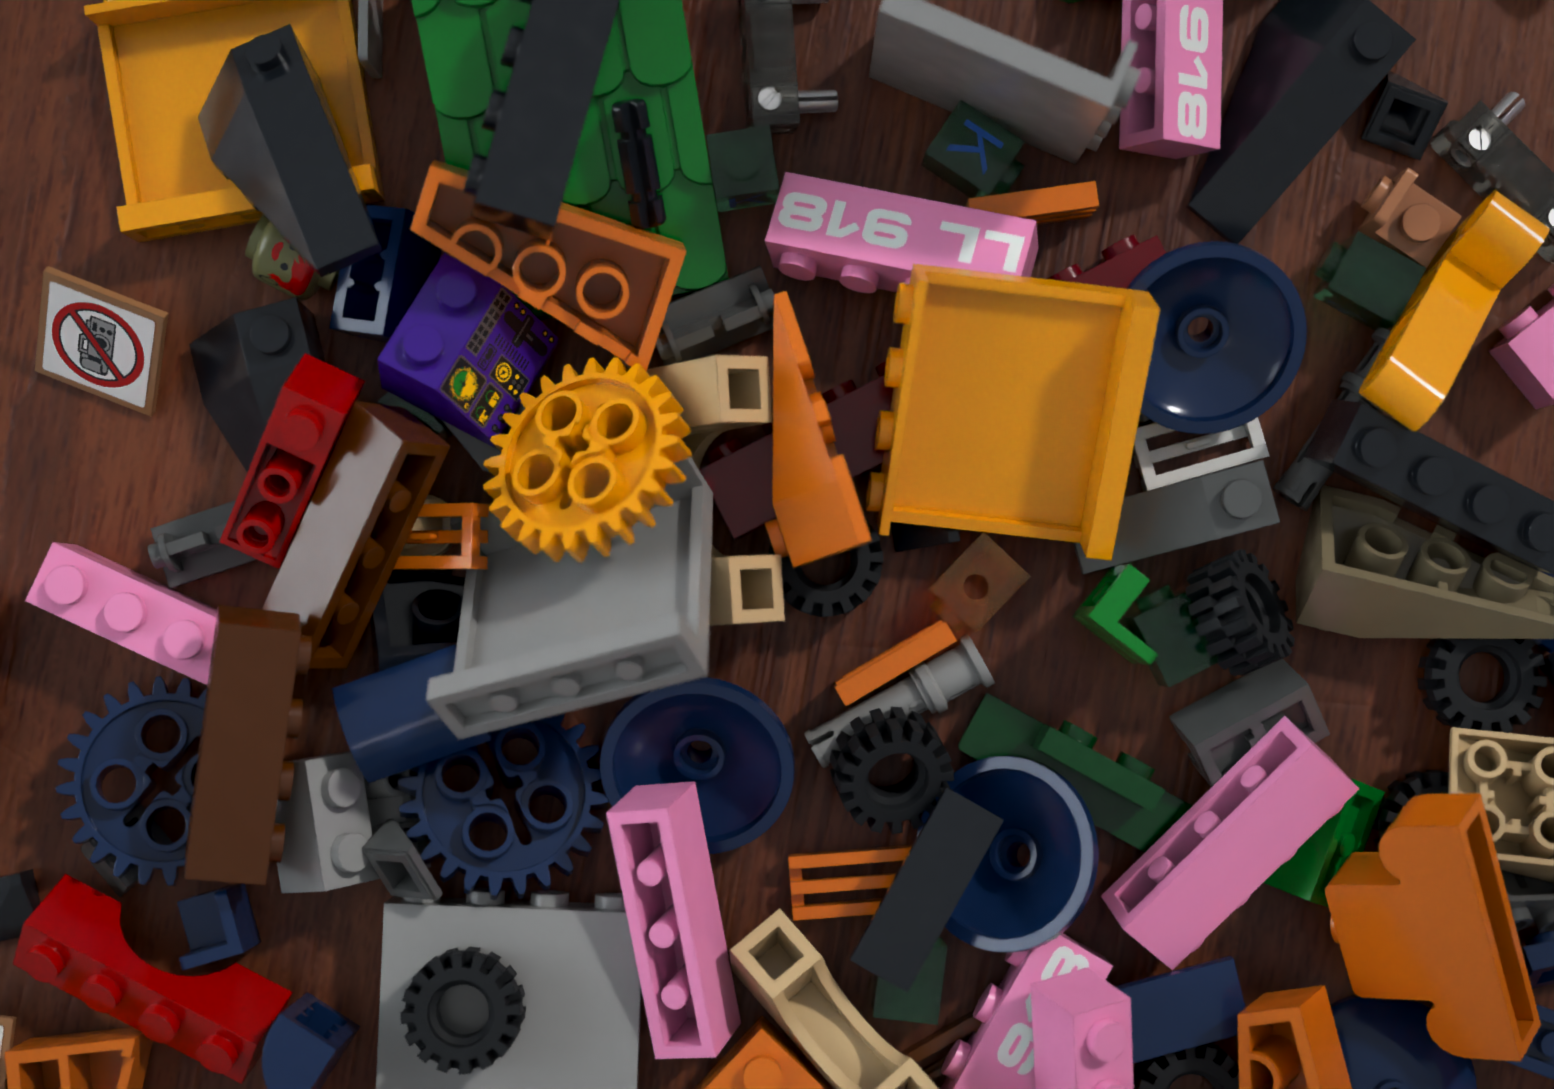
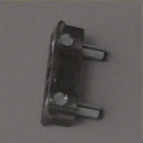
[737,0,839,141]
[1430,92,1554,263]

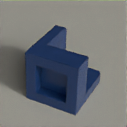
[177,883,261,970]

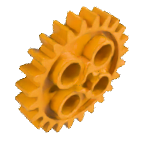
[483,357,691,563]

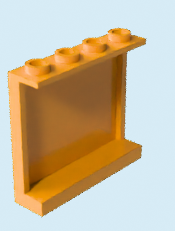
[84,0,385,243]
[866,263,1160,561]

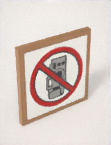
[35,266,169,417]

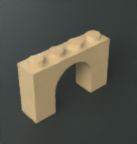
[647,355,785,626]

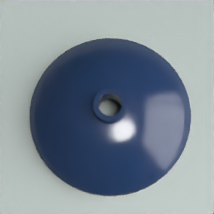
[1126,241,1307,434]
[600,677,795,854]
[916,756,1099,953]
[1330,995,1477,1089]

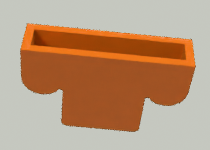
[1325,793,1541,1062]

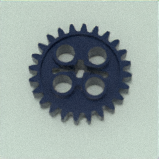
[56,676,207,886]
[398,712,609,900]

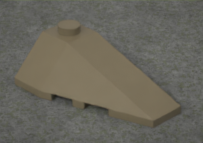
[1296,485,1554,639]

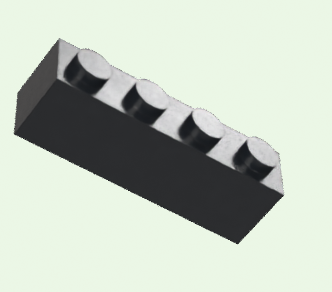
[463,0,620,240]
[1304,399,1554,574]

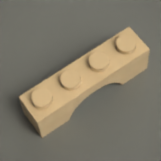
[730,908,938,1089]

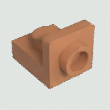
[1358,167,1462,272]

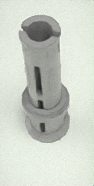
[804,633,995,768]

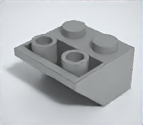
[275,751,431,894]

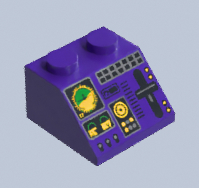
[377,253,559,448]

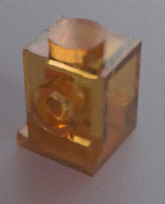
[927,532,1031,633]

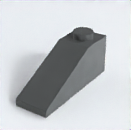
[1073,460,1280,574]

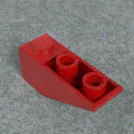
[219,353,365,569]

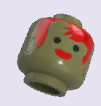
[245,214,340,301]

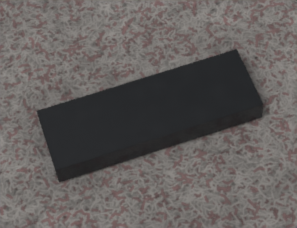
[850,787,1004,993]

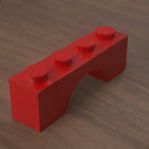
[12,873,293,1084]

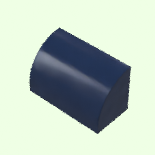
[329,204,442,343]
[332,644,491,783]
[1114,956,1246,1063]
[262,992,361,1089]

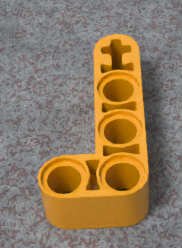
[1359,190,1550,432]

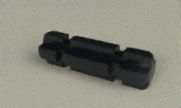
[611,98,666,229]

